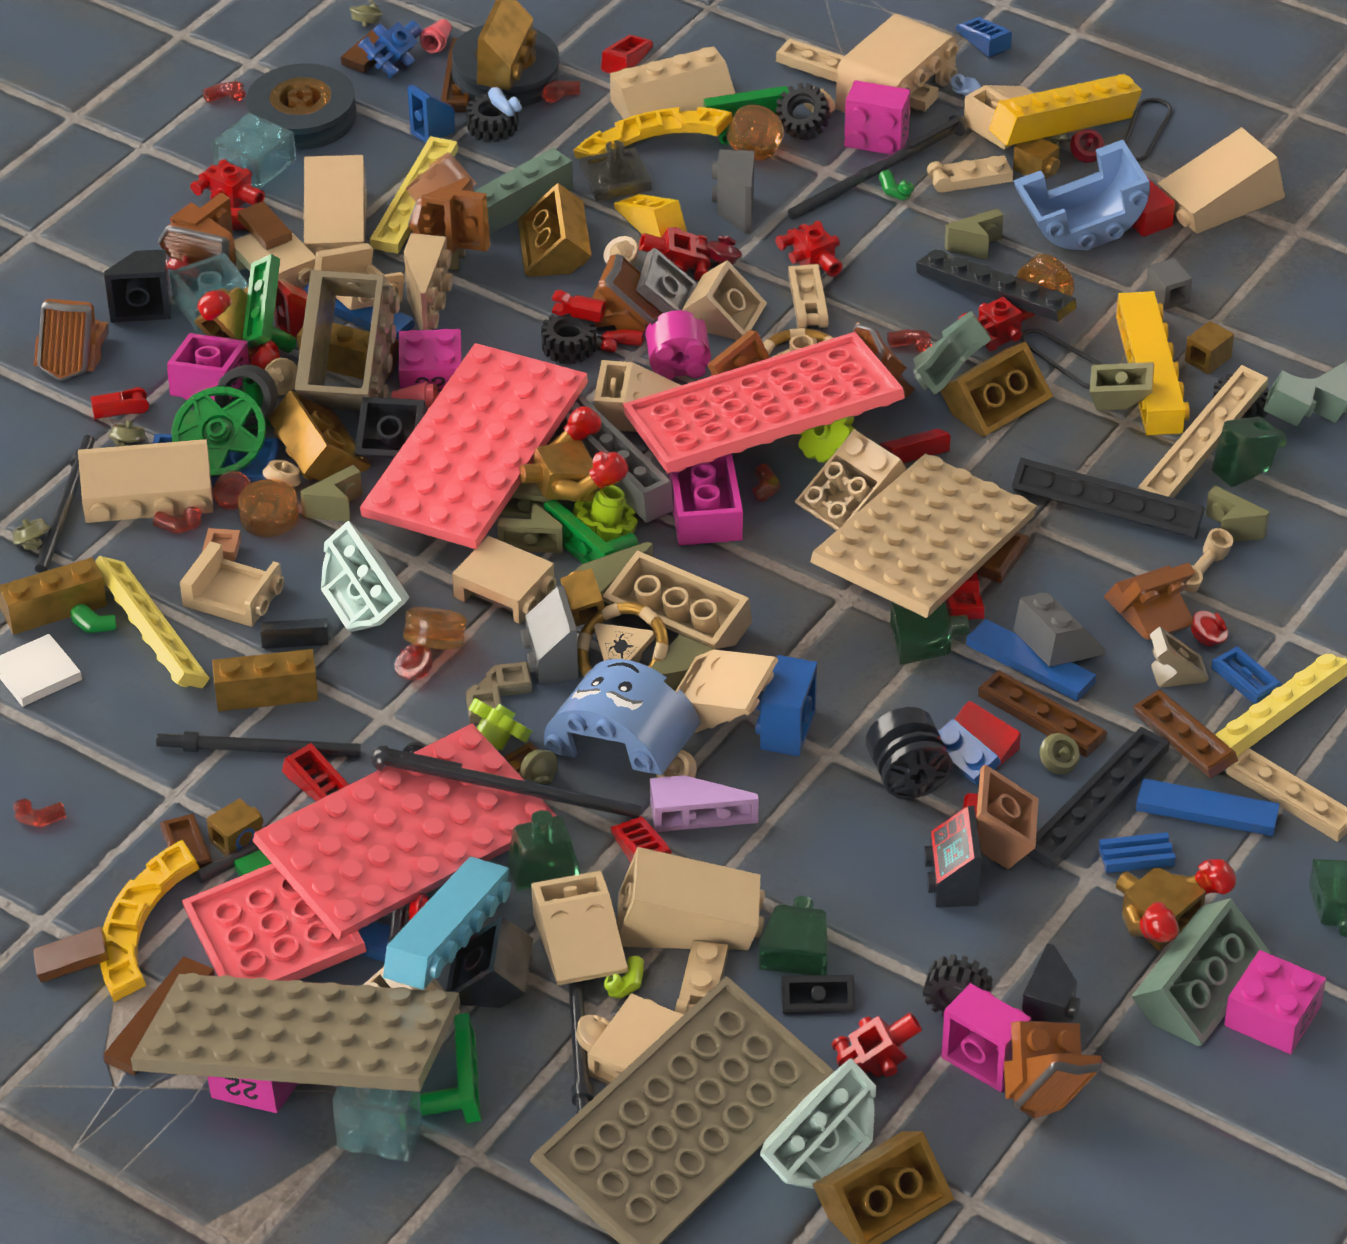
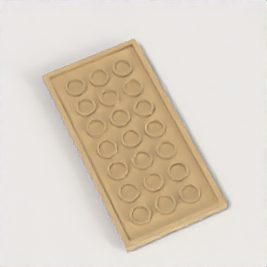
[810,454,1037,618]

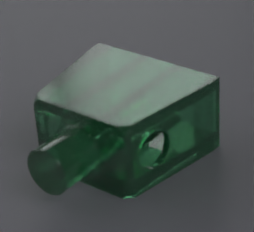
[1211,417,1287,487]
[890,601,969,665]
[507,810,581,891]
[1309,859,1347,937]
[759,896,828,975]

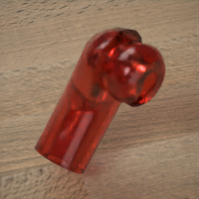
[202,81,246,103]
[542,81,580,103]
[887,329,932,352]
[752,463,780,502]
[153,506,202,534]

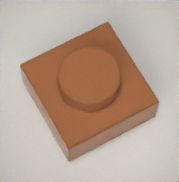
[202,528,241,561]

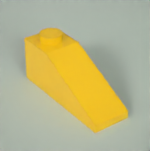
[614,194,687,237]

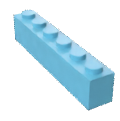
[383,856,511,990]

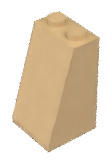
[1157,127,1285,234]
[304,155,367,256]
[616,847,765,950]

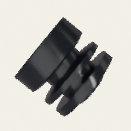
[866,707,952,799]

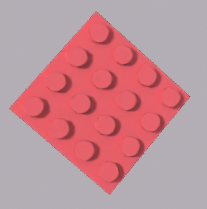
[182,864,367,981]

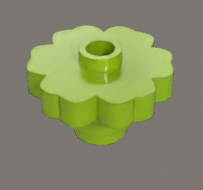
[798,416,854,463]
[572,485,638,542]
[468,698,533,751]

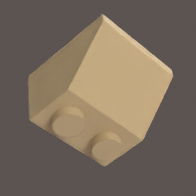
[682,260,767,340]

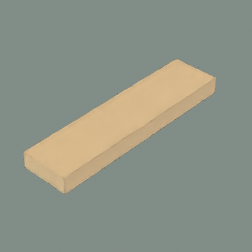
[1226,748,1347,842]

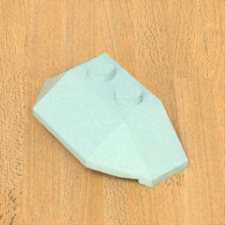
[321,521,409,632]
[760,1059,876,1189]

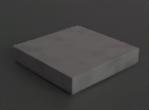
[636,248,697,313]

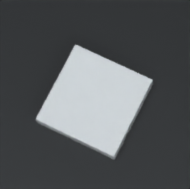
[0,634,82,707]

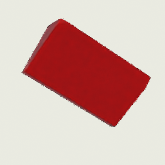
[880,428,951,463]
[954,701,1021,768]

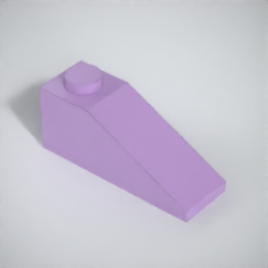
[650,775,759,832]

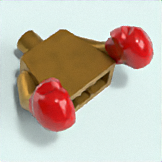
[194,287,280,370]
[519,406,628,502]
[1116,859,1236,951]

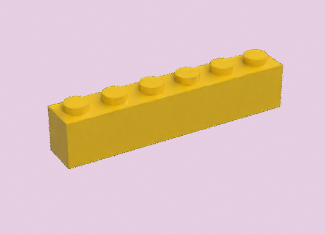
[989,74,1142,146]
[1116,291,1190,435]

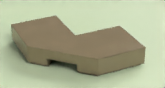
[465,661,532,724]

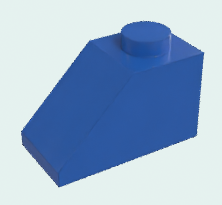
[407,84,455,143]

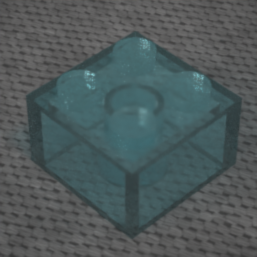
[212,113,296,189]
[169,253,249,333]
[332,1086,422,1162]

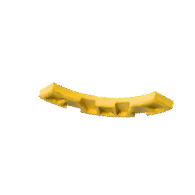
[573,107,733,165]
[100,840,199,1002]

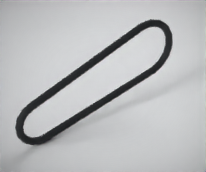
[1124,98,1173,162]
[1020,328,1103,389]

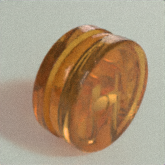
[727,105,784,160]
[1016,254,1075,296]
[238,479,299,537]
[403,607,467,649]

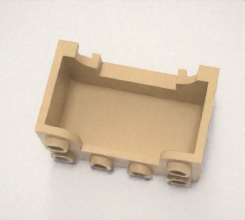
[836,14,958,116]

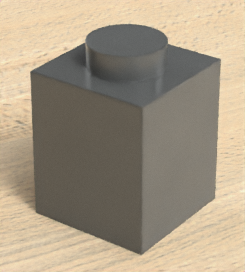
[1146,258,1192,310]

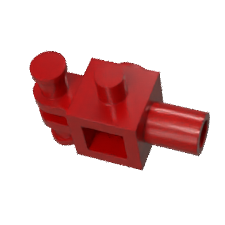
[190,159,265,208]
[776,220,843,277]
[639,227,710,281]
[958,297,1035,352]
[831,1012,922,1077]

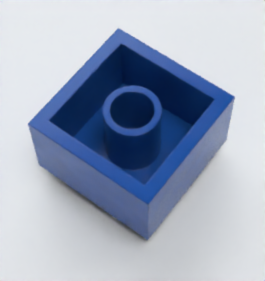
[755,655,817,757]

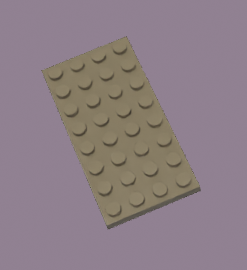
[131,973,460,1092]
[530,976,835,1244]

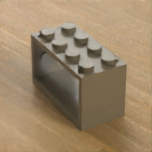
[295,270,400,411]

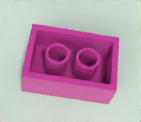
[668,453,743,545]

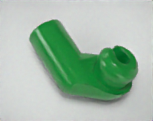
[879,170,914,201]
[70,604,117,633]

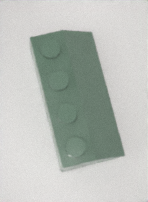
[474,148,573,235]
[1132,898,1271,1046]

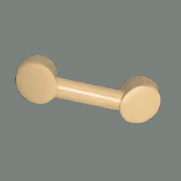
[1184,528,1233,593]

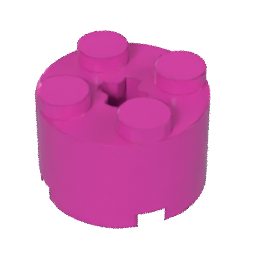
[646,310,711,380]

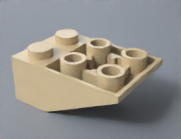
[964,85,1034,150]
[404,233,453,330]
[594,360,682,432]
[795,429,907,531]
[675,649,778,733]
[531,871,628,986]

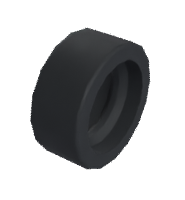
[215,365,278,427]

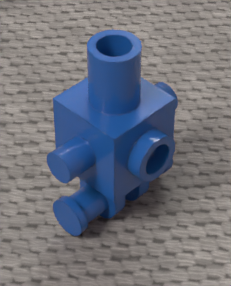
[358,21,422,79]

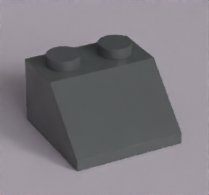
[712,150,754,234]
[521,585,578,685]
[1013,592,1105,667]

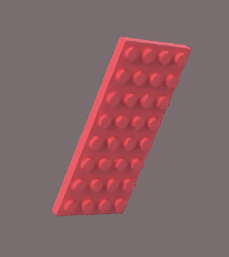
[623,332,904,474]
[360,343,588,549]
[253,723,558,940]

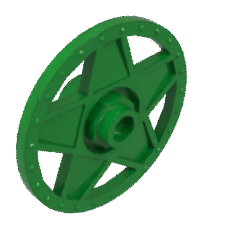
[171,386,266,477]

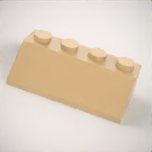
[610,46,735,119]
[78,439,213,523]
[602,551,752,649]

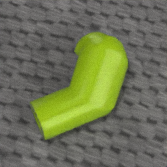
[604,956,644,999]

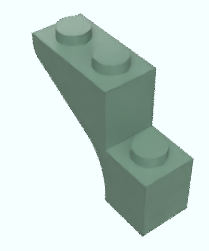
[913,310,991,395]
[1263,361,1347,426]

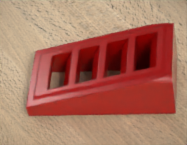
[601,34,653,74]
[282,743,349,801]
[610,816,672,863]

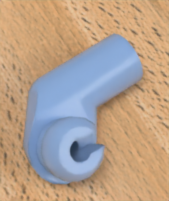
[950,74,982,96]
[488,87,522,116]

